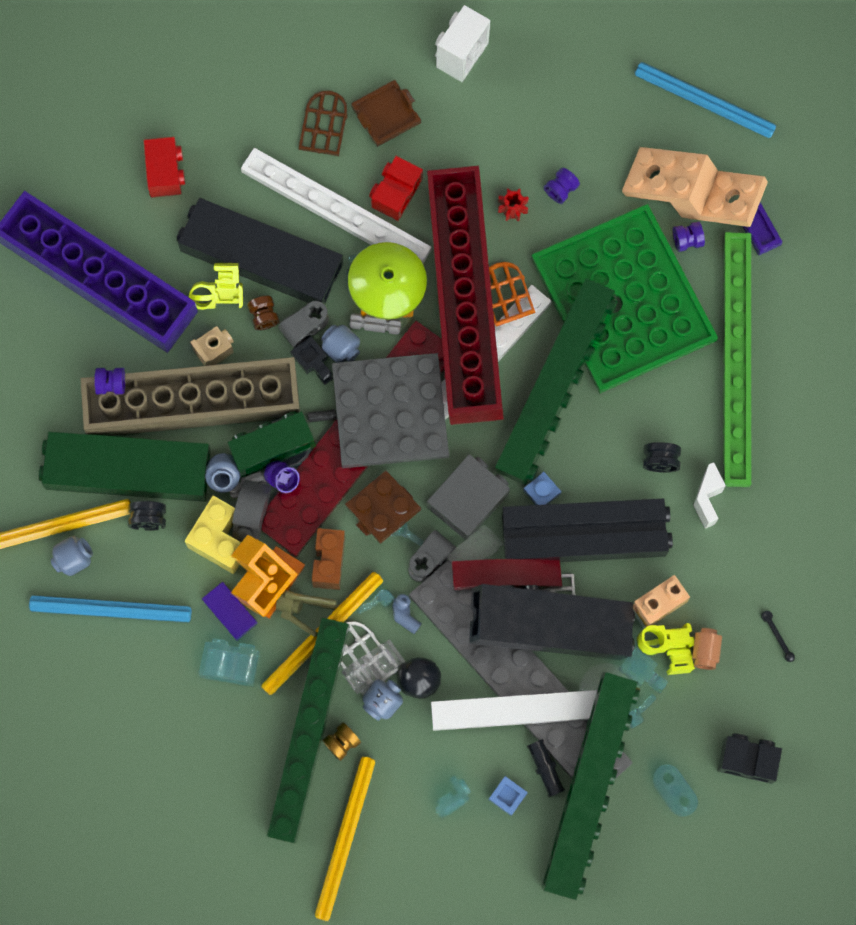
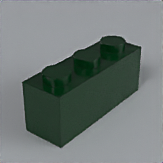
[227,411,316,477]

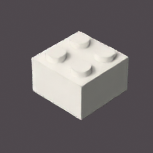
[435,5,491,82]

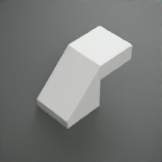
[693,462,726,529]

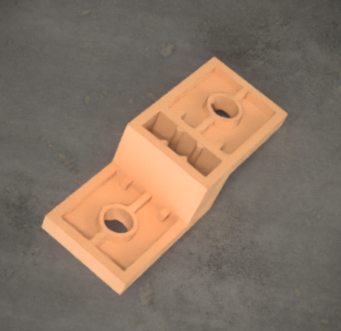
[622,147,768,227]

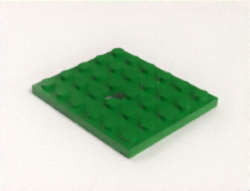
[531,204,718,394]

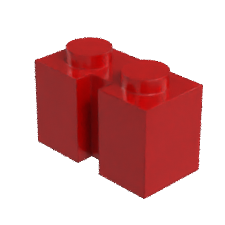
[144,137,185,198]
[369,156,423,221]

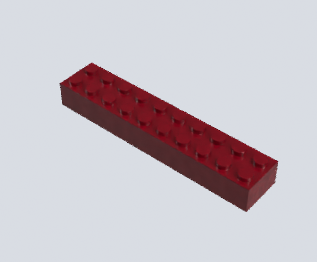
[427,165,504,425]

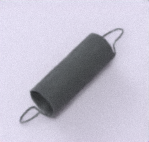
[306,409,337,422]

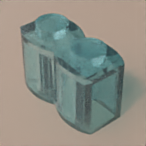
[199,639,260,687]

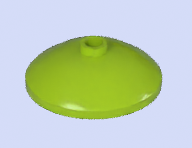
[348,242,427,320]

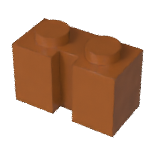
[312,528,346,590]

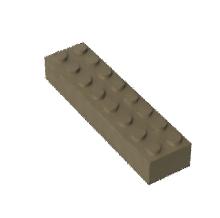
[80,357,300,436]

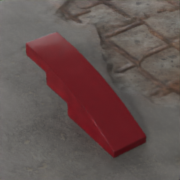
[452,559,562,590]

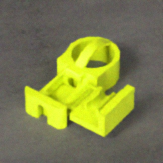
[189,263,244,310]
[637,623,695,675]

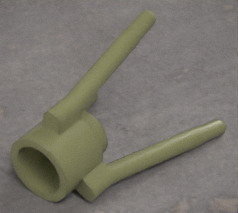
[276,590,339,637]

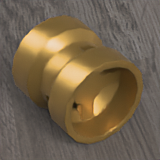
[322,722,361,761]

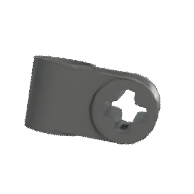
[278,301,329,348]
[408,530,456,582]

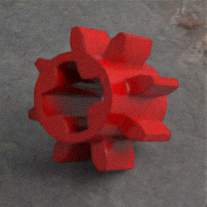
[498,188,529,221]

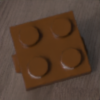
[351,80,421,147]
[345,471,421,544]

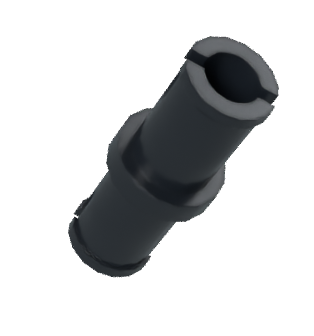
[527,739,565,797]

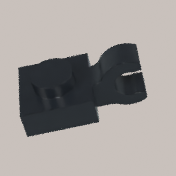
[290,337,333,385]

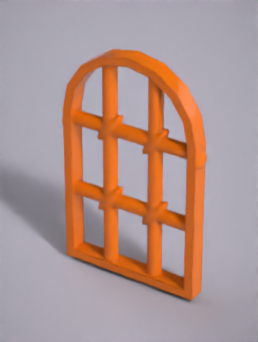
[489,262,536,327]

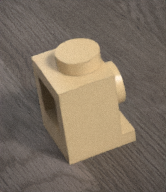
[190,326,234,366]

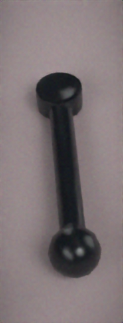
[761,611,795,662]

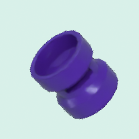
[544,167,580,204]
[672,221,705,252]
[95,368,125,395]
[264,460,300,493]

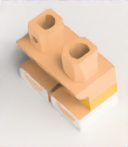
[633,575,690,628]

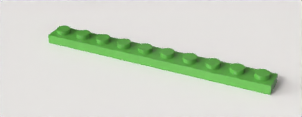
[723,232,751,487]

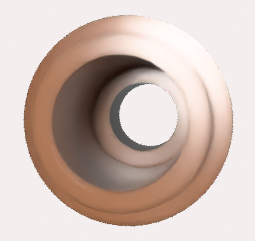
[692,628,722,670]

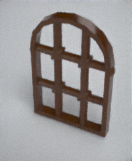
[299,91,348,156]

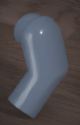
[392,594,422,634]

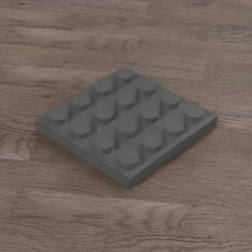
[332,353,449,468]

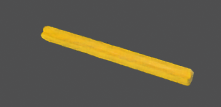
[0,499,131,549]
[261,572,383,695]
[315,756,375,921]

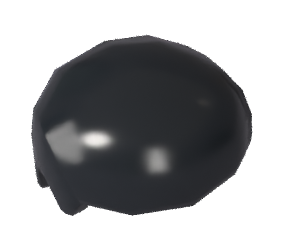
[397,657,441,699]

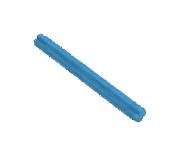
[635,62,776,138]
[29,595,192,622]

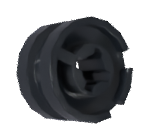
[643,442,681,473]
[128,501,166,531]

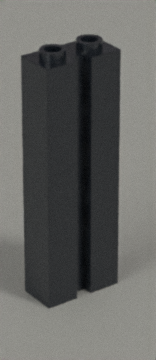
[176,197,344,305]
[502,498,673,562]
[469,584,635,660]

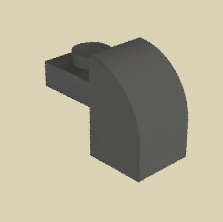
[232,480,272,542]

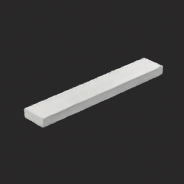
[431,690,597,731]

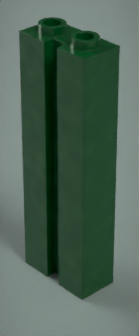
[38,431,211,502]

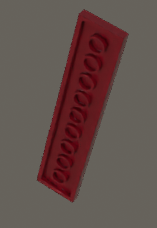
[261,320,445,558]

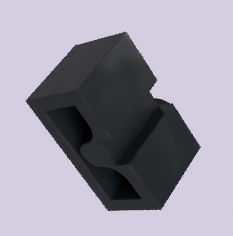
[718,733,782,784]

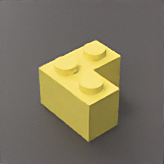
[185,496,241,574]

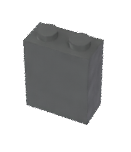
[427,454,510,542]

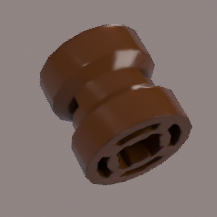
[247,296,280,331]

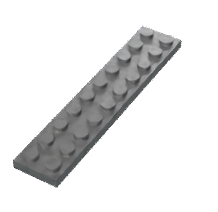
[409,560,633,778]

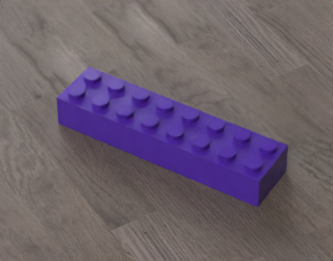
[0,191,198,353]

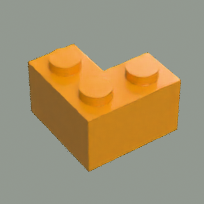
[231,535,297,617]

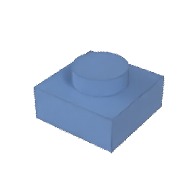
[523,472,561,505]
[489,776,528,816]

